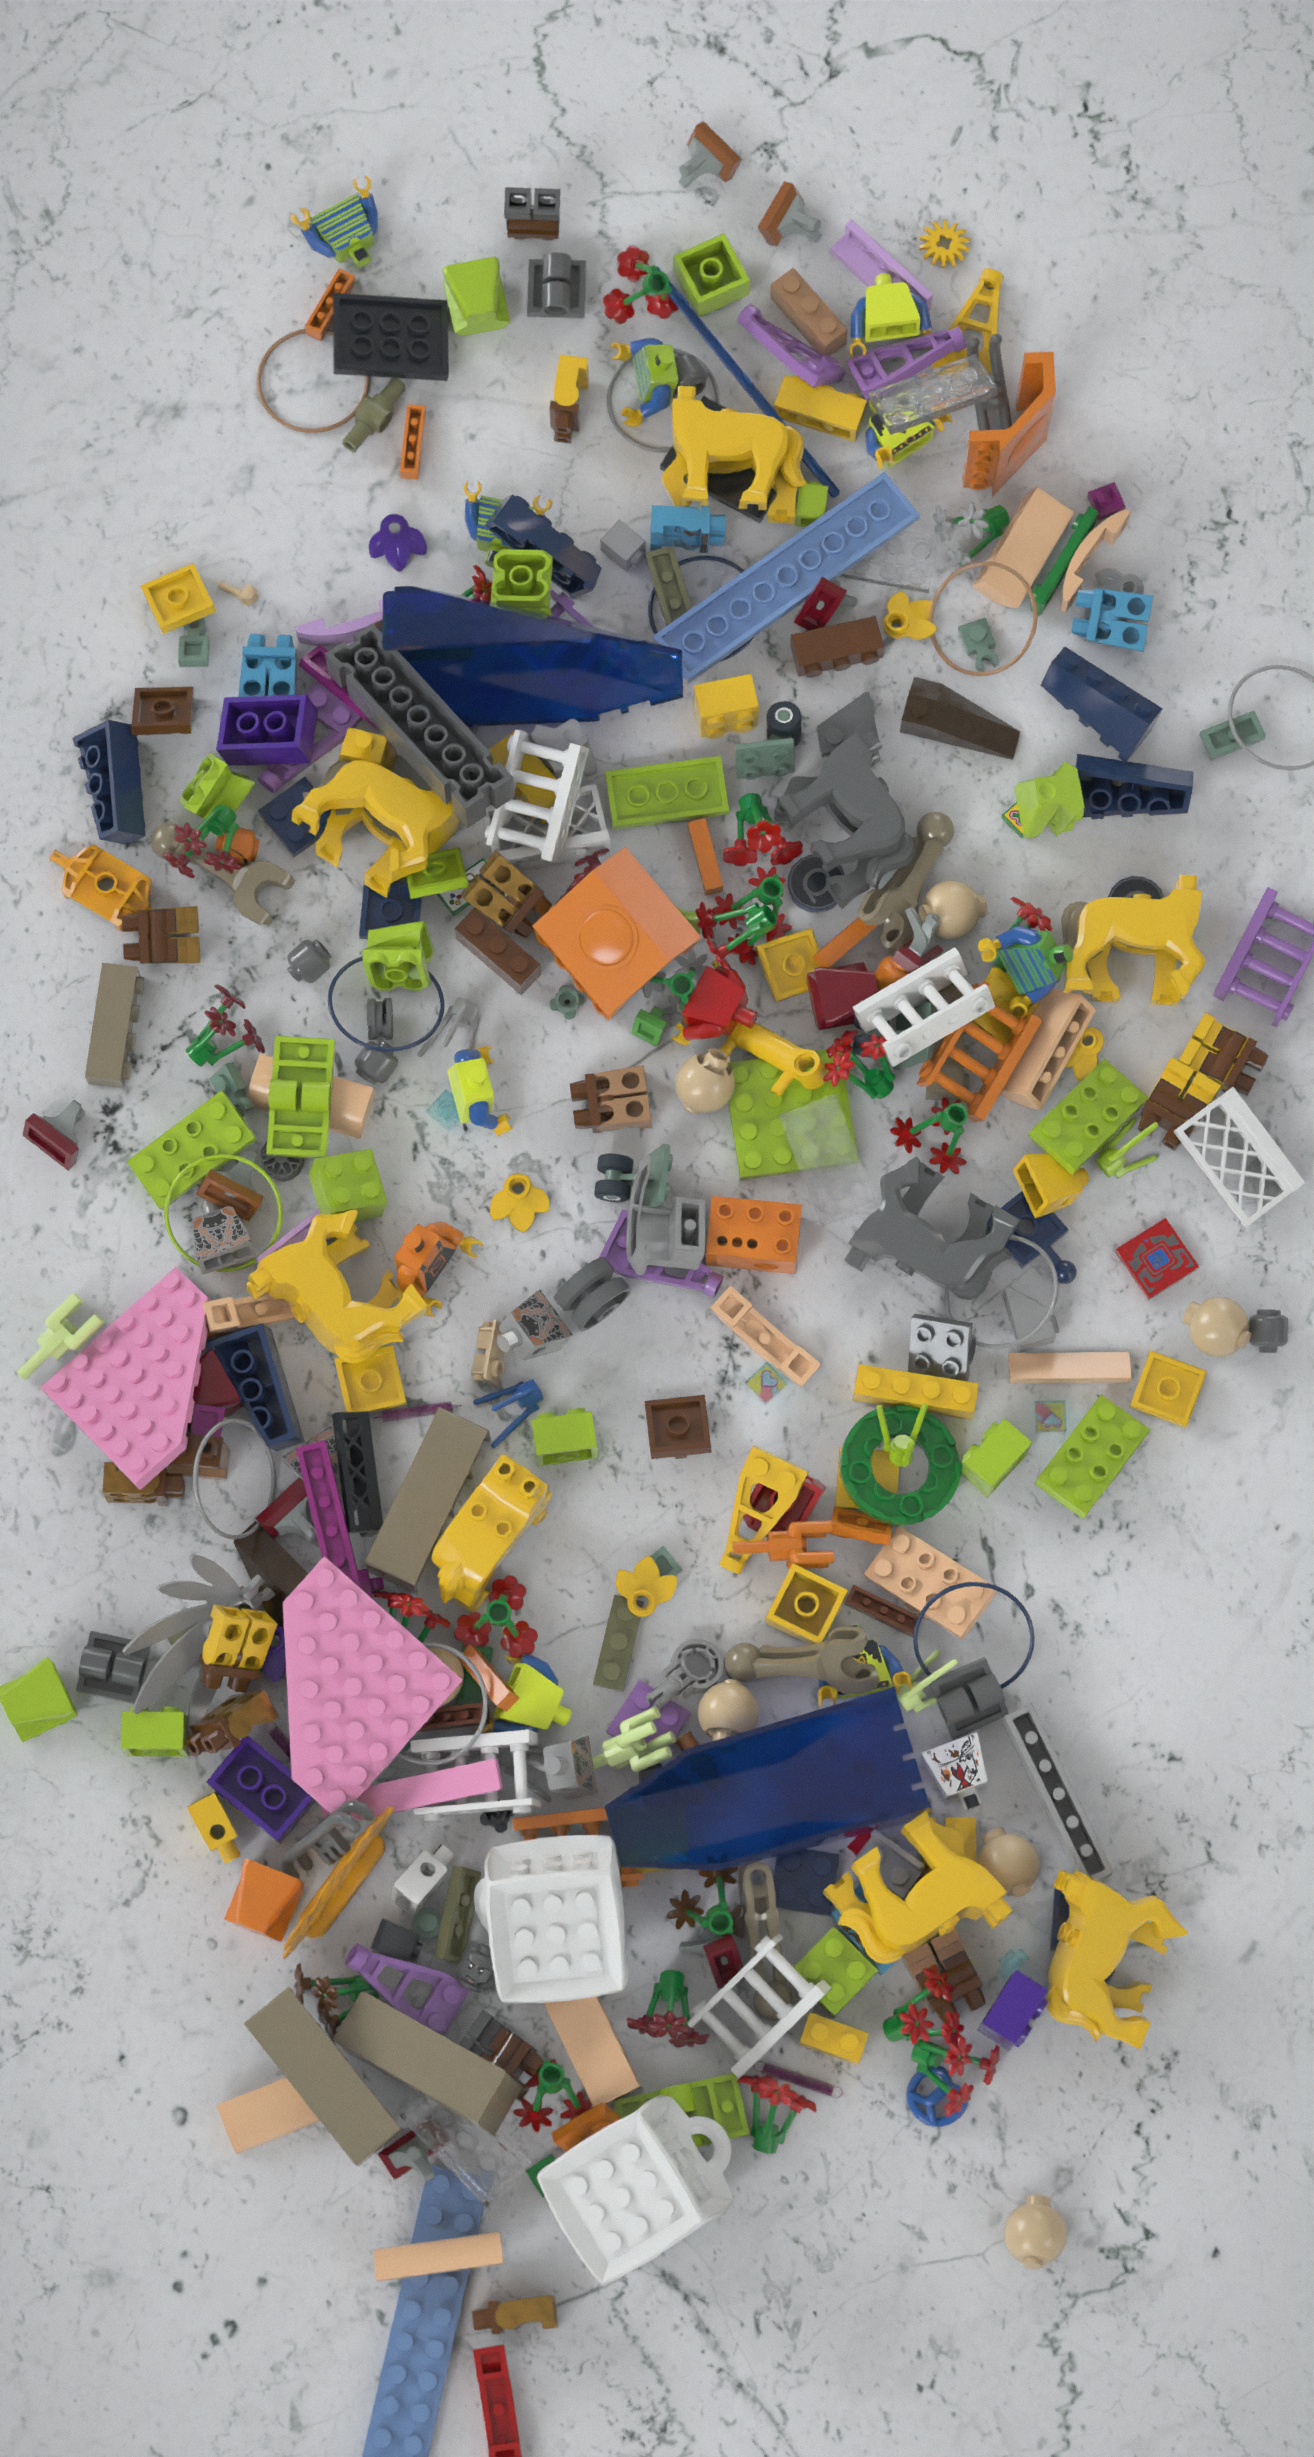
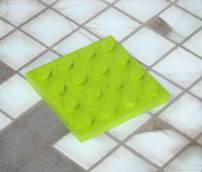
[728,1049,859,1181]

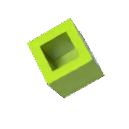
[795,481,828,527]

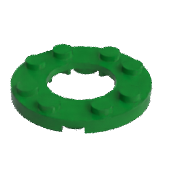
[839,1405,961,1526]

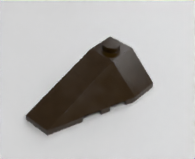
[900,677,1020,760]
[233,1521,309,1629]

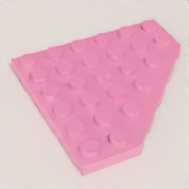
[41,1267,210,1490]
[283,1556,463,1814]

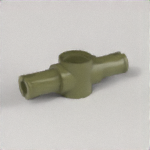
[342,378,406,453]

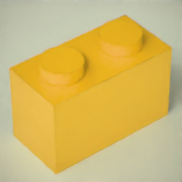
[798,2012,869,2066]

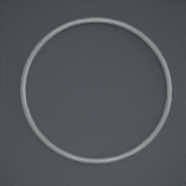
[607,348,720,453]
[1228,665,1314,771]
[944,1235,1058,1349]
[193,1418,276,1540]
[397,1642,488,1765]

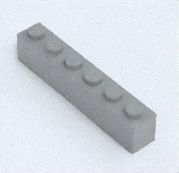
[1002,1703,1114,1881]

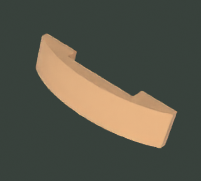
[1061,509,1131,613]
[710,1286,821,1387]
[202,1293,296,1332]

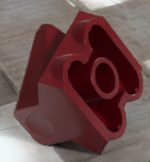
[806,962,878,1031]
[187,1349,244,1434]

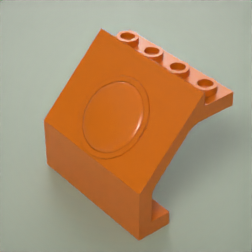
[962,352,1056,497]
[532,847,701,1021]

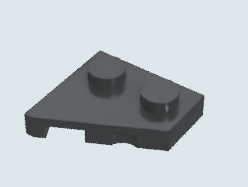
[816,692,878,758]

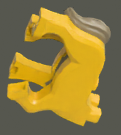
[291,760,460,898]
[1061,875,1205,1006]

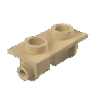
[471,1320,505,1386]

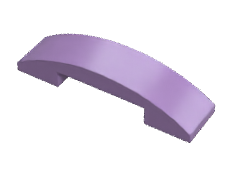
[295,592,409,646]

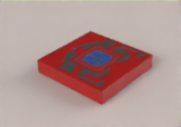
[1115,1218,1199,1301]

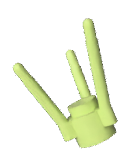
[894,1650,958,1713]

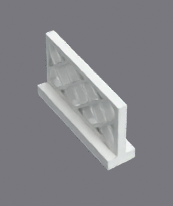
[484,784,611,872]
[1173,1087,1305,1227]

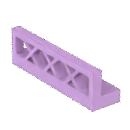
[830,219,933,311]

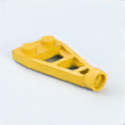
[932,268,1004,383]
[719,1445,809,1574]

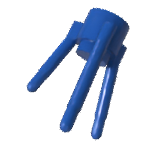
[473,1379,544,1448]

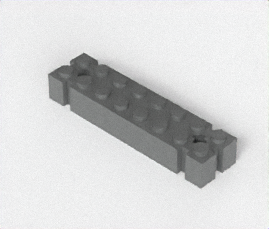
[325,623,515,828]

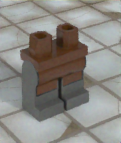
[504,187,561,241]
[458,2009,544,2102]

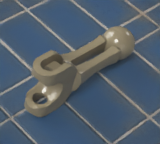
[858,811,954,952]
[150,822,296,928]
[725,1627,879,1694]
[737,1862,793,2021]

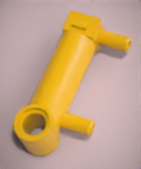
[719,1022,827,1096]

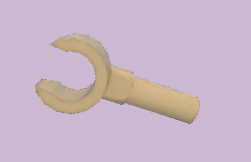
[218,582,259,606]

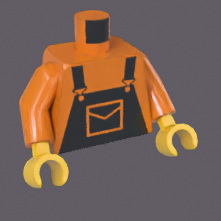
[394,1221,483,1317]

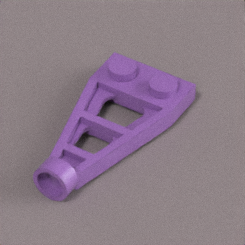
[737,304,847,388]
[846,327,967,400]
[257,681,363,794]
[599,1209,724,1298]
[345,1943,470,2036]

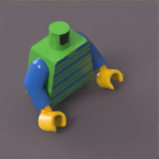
[978,926,1073,1018]

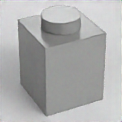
[600,519,646,572]

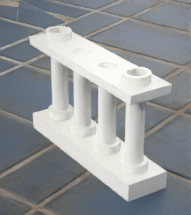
[485,729,589,863]
[853,947,995,1067]
[411,1730,541,1822]
[687,1933,831,2078]

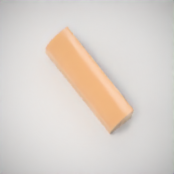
[972,486,1075,608]
[1000,989,1096,1110]
[247,1053,375,1139]
[544,1996,642,2107]
[217,2078,320,2154]
[374,2231,505,2282]

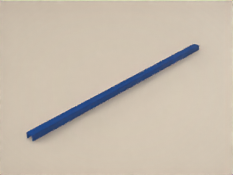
[657,266,840,498]

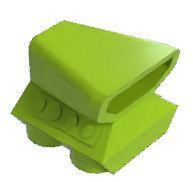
[443,257,510,336]
[491,549,553,625]
[179,752,256,819]
[1014,761,1085,839]
[363,922,434,991]
[0,1657,78,1743]

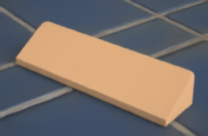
[1008,1352,1131,1383]

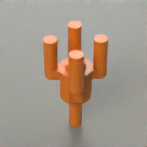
[732,1520,834,1569]

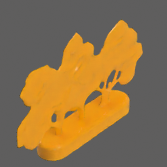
[283,1806,394,1959]

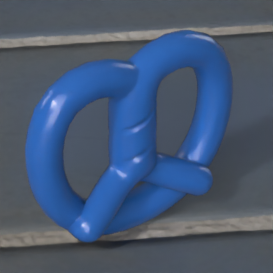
[906,2066,968,2127]

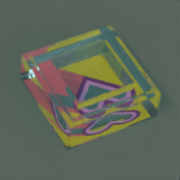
[745,1362,788,1405]
[1034,1400,1066,1432]

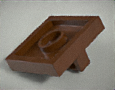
[131,687,194,735]
[645,1395,711,1459]

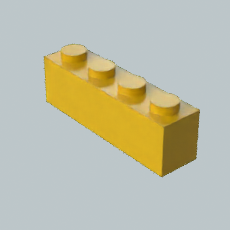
[853,1364,979,1420]

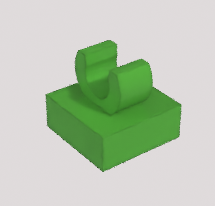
[631,1006,667,1047]

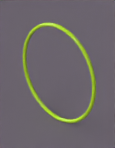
[164,1154,283,1272]

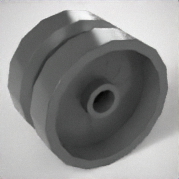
[554,1257,631,1332]

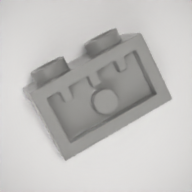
[853,1829,926,1901]

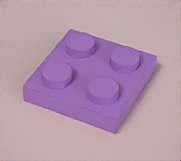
[606,1680,691,1752]

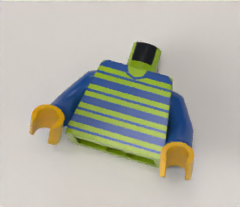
[290,175,378,268]
[610,337,678,427]
[464,480,553,568]

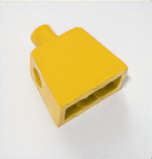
[337,728,398,772]
[1013,1154,1089,1218]
[187,1791,241,1864]

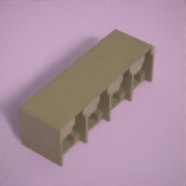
[364,1407,491,1595]
[244,1987,403,2166]
[333,1992,522,2136]

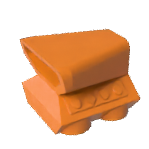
[224,1859,305,1942]

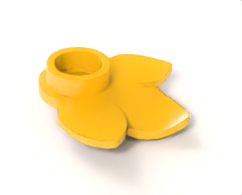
[883,591,937,640]
[1065,1027,1104,1082]
[490,1173,549,1233]
[616,1556,677,1617]

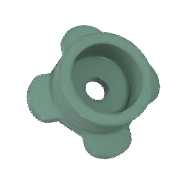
[550,985,585,1020]

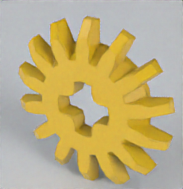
[919,220,970,268]

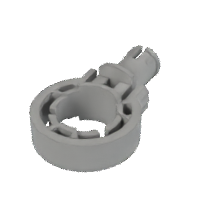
[646,1639,724,1710]

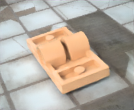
[864,1526,998,1640]

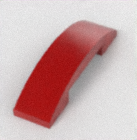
[473,2344,522,2457]

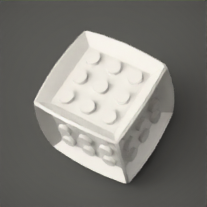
[474,1835,629,2003]
[537,2095,733,2285]

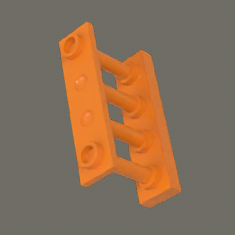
[916,982,1043,1123]
[512,1804,644,1887]

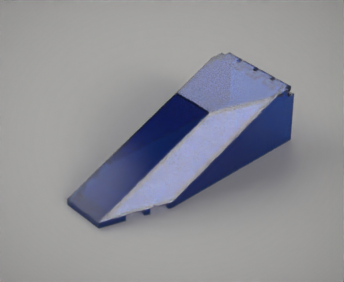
[382,586,683,727]
[604,1687,932,1871]

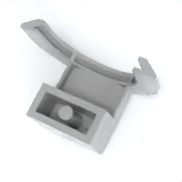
[626,1155,705,1276]

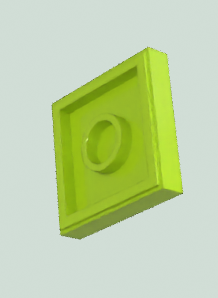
[406,847,469,899]

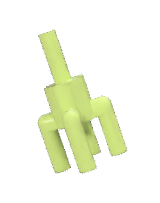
[17,1293,106,1380]
[592,1706,676,1772]

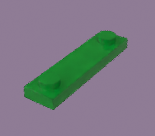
[1029,506,1098,616]

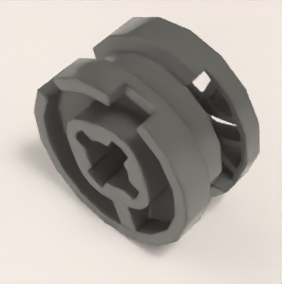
[367,998,393,1040]
[260,1142,304,1182]

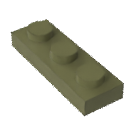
[644,545,692,626]
[593,1595,644,1692]
[434,1865,481,1964]

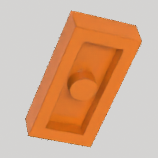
[829,1507,892,1545]
[551,2102,621,2152]

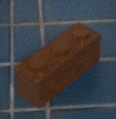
[790,616,884,678]
[454,907,541,995]

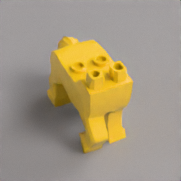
[662,386,807,524]
[246,1210,428,1364]
[432,1454,552,1613]
[823,1811,1013,1964]
[1047,1869,1188,2050]

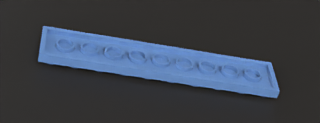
[653,472,920,684]
[362,2166,490,2457]

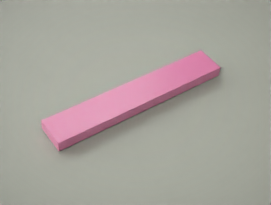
[321,1759,503,1825]

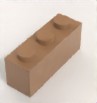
[770,267,848,356]

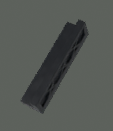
[332,1411,383,1537]

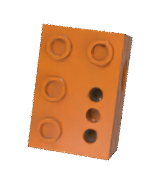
[706,1196,802,1274]

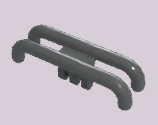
[967,334,1012,430]
[281,1800,374,1879]

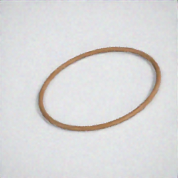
[257,329,370,433]
[929,561,1038,676]

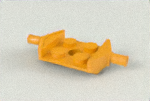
[49,845,153,931]

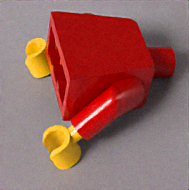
[671,960,758,1046]

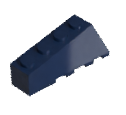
[484,494,602,599]
[1041,646,1163,763]
[72,720,146,845]
[1075,754,1194,819]
[206,1323,305,1452]

